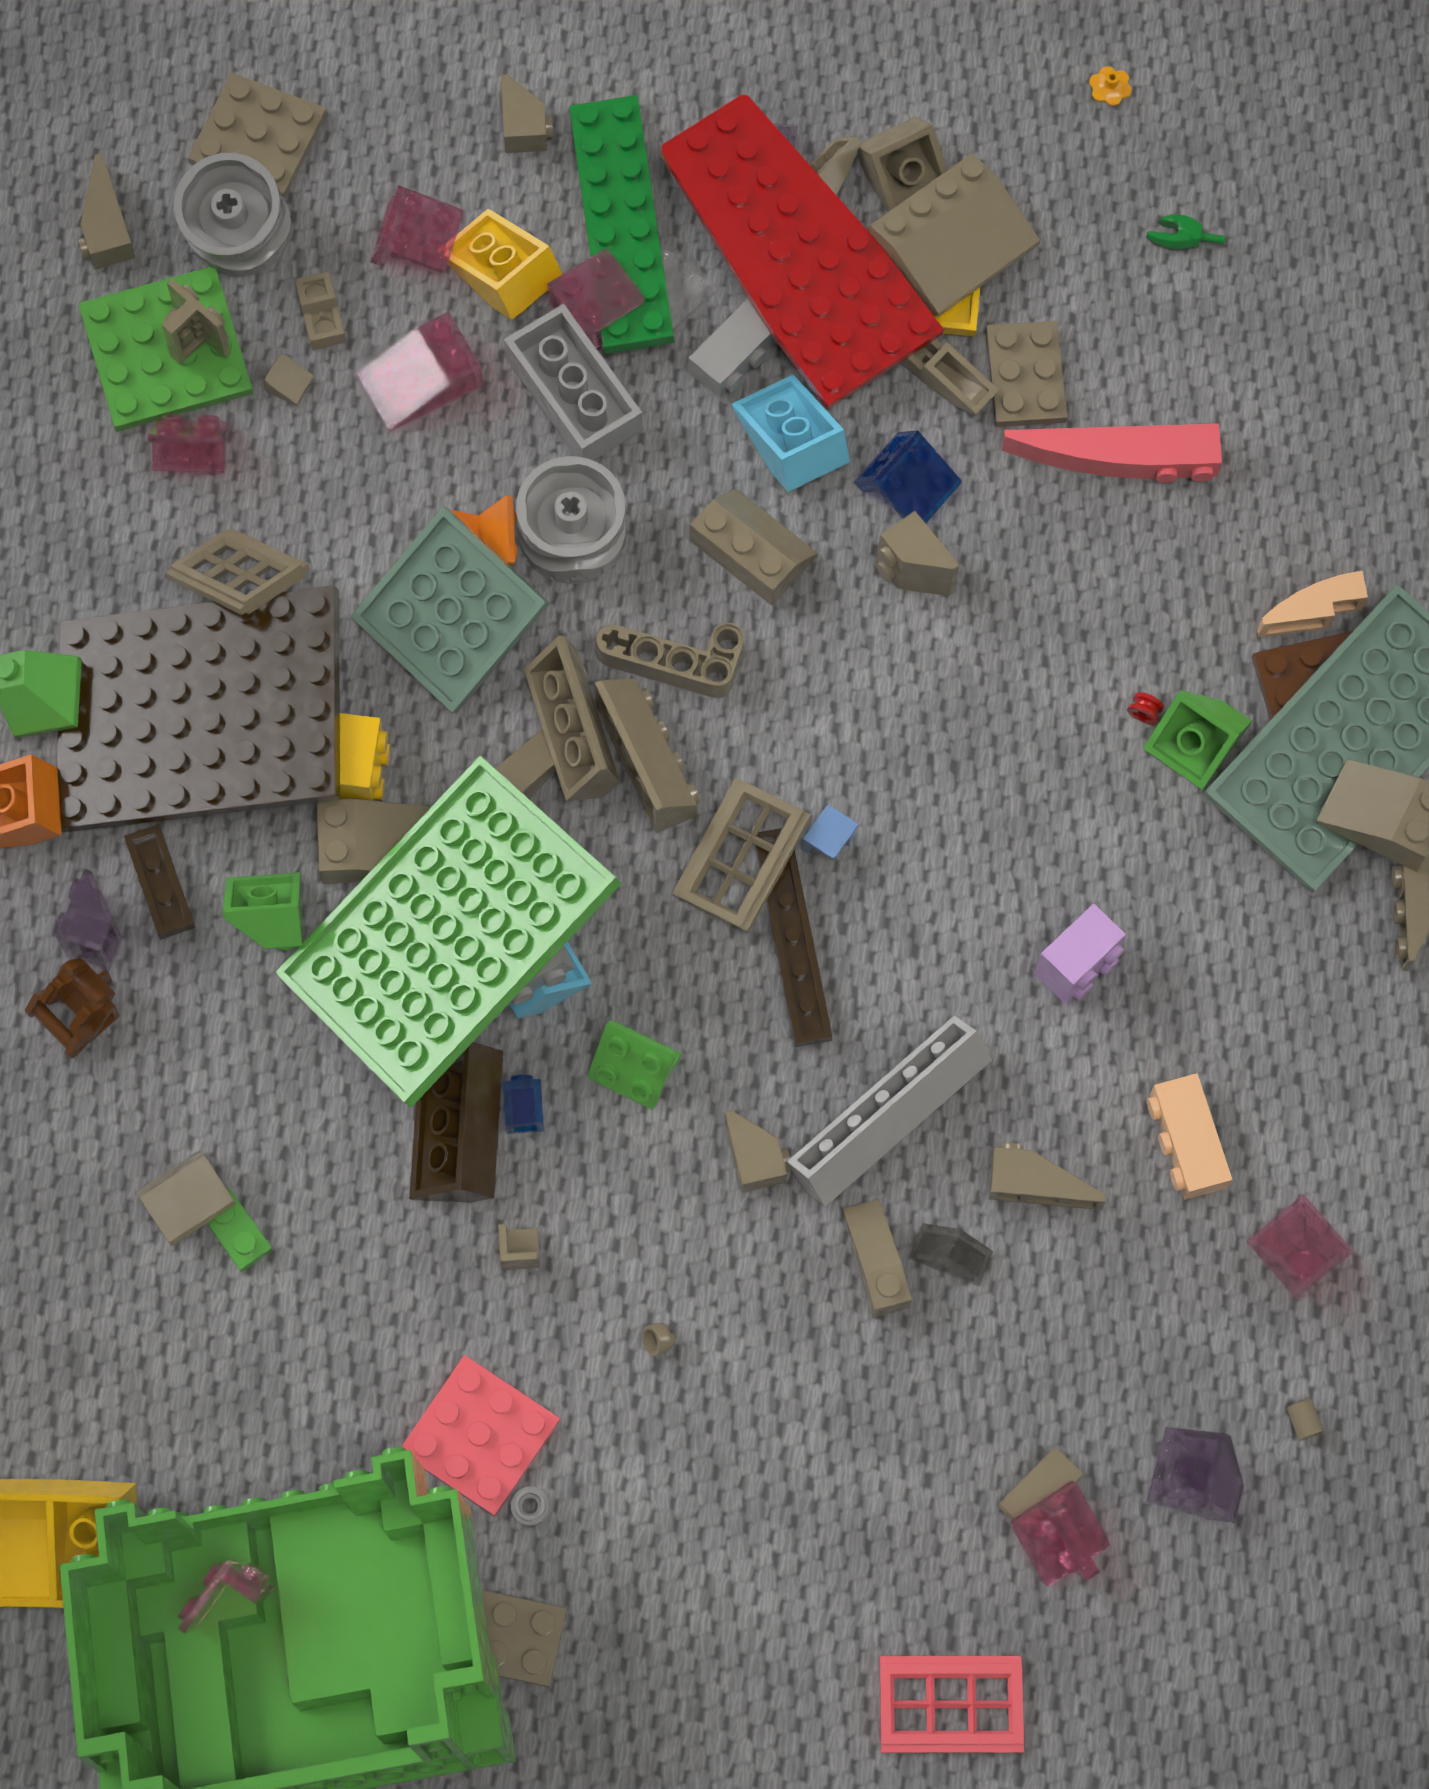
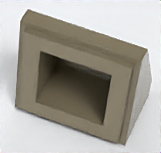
[264,353,314,406]

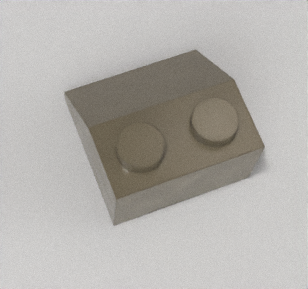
[857,116,947,212]
[876,511,960,596]

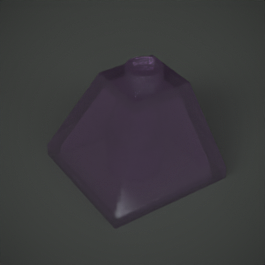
[1147,1427,1244,1523]

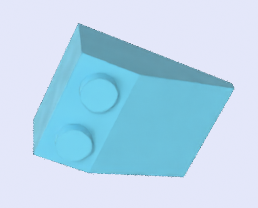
[732,375,850,492]

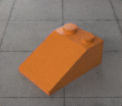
[0,754,62,848]

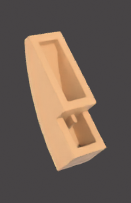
[1257,571,1368,637]

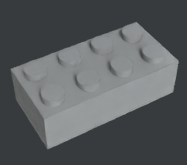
[504,304,643,460]

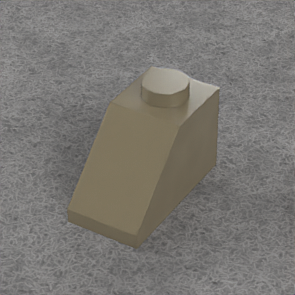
[501,74,553,153]
[724,1111,792,1193]

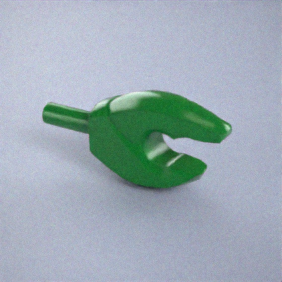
[1146,214,1226,250]

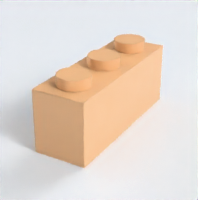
[1147,1073,1233,1200]

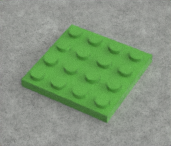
[78,267,254,432]

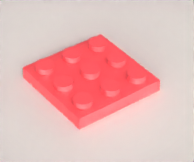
[401,1355,560,1517]

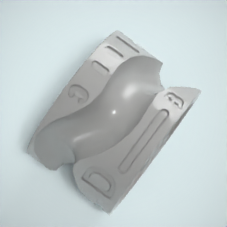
[174,153,291,277]
[516,456,626,584]

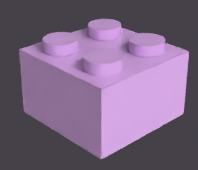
[1034,904,1126,1004]

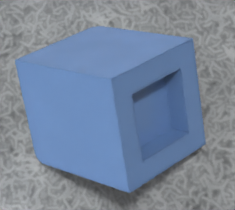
[802,805,859,860]

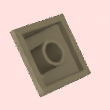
[135,1150,236,1247]

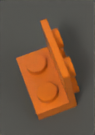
[449,495,518,566]

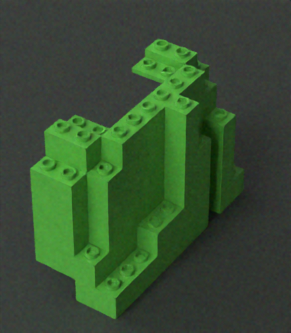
[60,1447,516,1789]

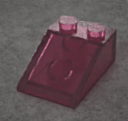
[356,311,484,433]

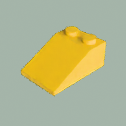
[436,209,564,320]

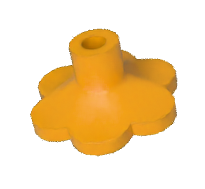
[1089,66,1132,106]

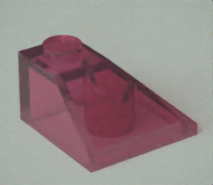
[1247,1194,1354,1300]

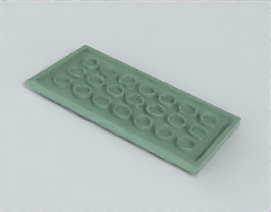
[1203,584,1429,893]

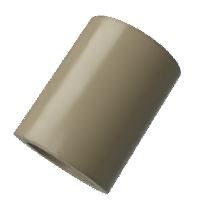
[1286,1399,1325,1441]

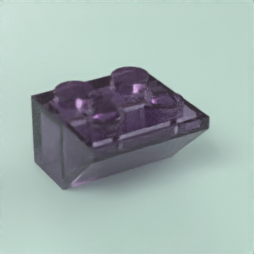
[54,869,122,972]

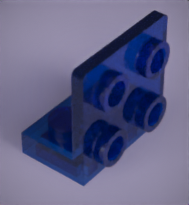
[854,430,962,523]

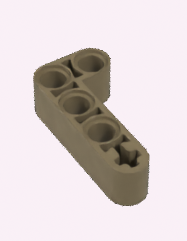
[596,623,744,698]

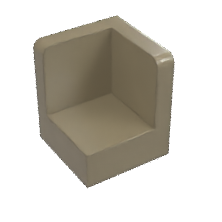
[498,1224,540,1270]

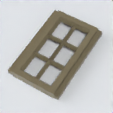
[165,529,310,615]
[672,778,812,933]

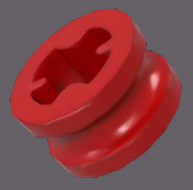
[1127,692,1165,725]

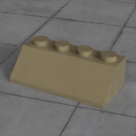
[524,636,620,801]
[595,679,700,834]

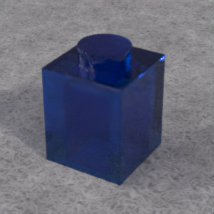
[503,1074,545,1134]

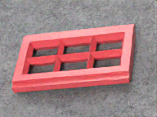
[879,1656,1024,1753]

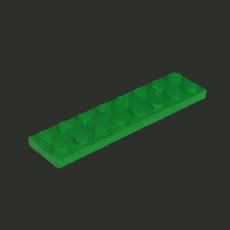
[569,95,675,354]

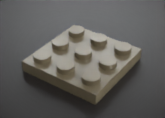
[188,72,327,200]

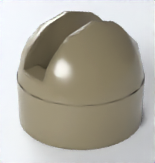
[642,1323,676,1356]

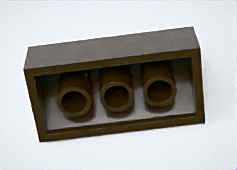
[409,1042,503,1203]

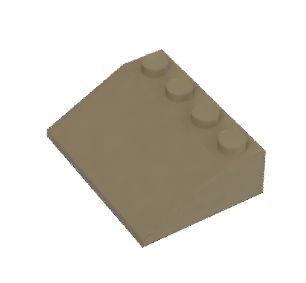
[869,153,1040,317]

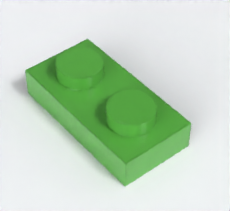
[207,1188,273,1273]

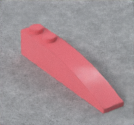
[1002,424,1222,483]

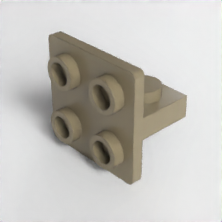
[162,279,230,365]

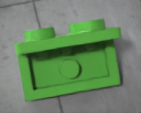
[587,1020,682,1109]

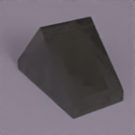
[909,1223,993,1287]

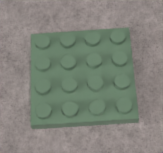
[350,506,550,713]

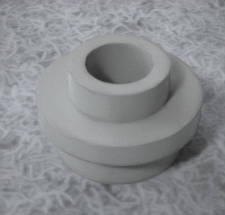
[511,1486,550,1526]

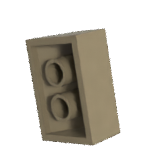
[690,489,818,606]

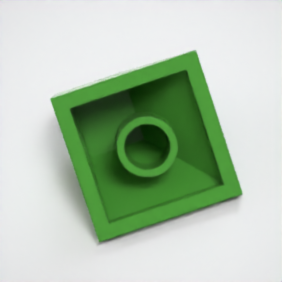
[0,650,82,738]
[1143,690,1252,790]
[223,872,304,950]

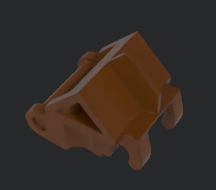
[25,957,120,1059]

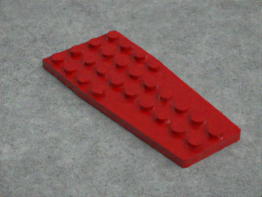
[661,94,944,410]

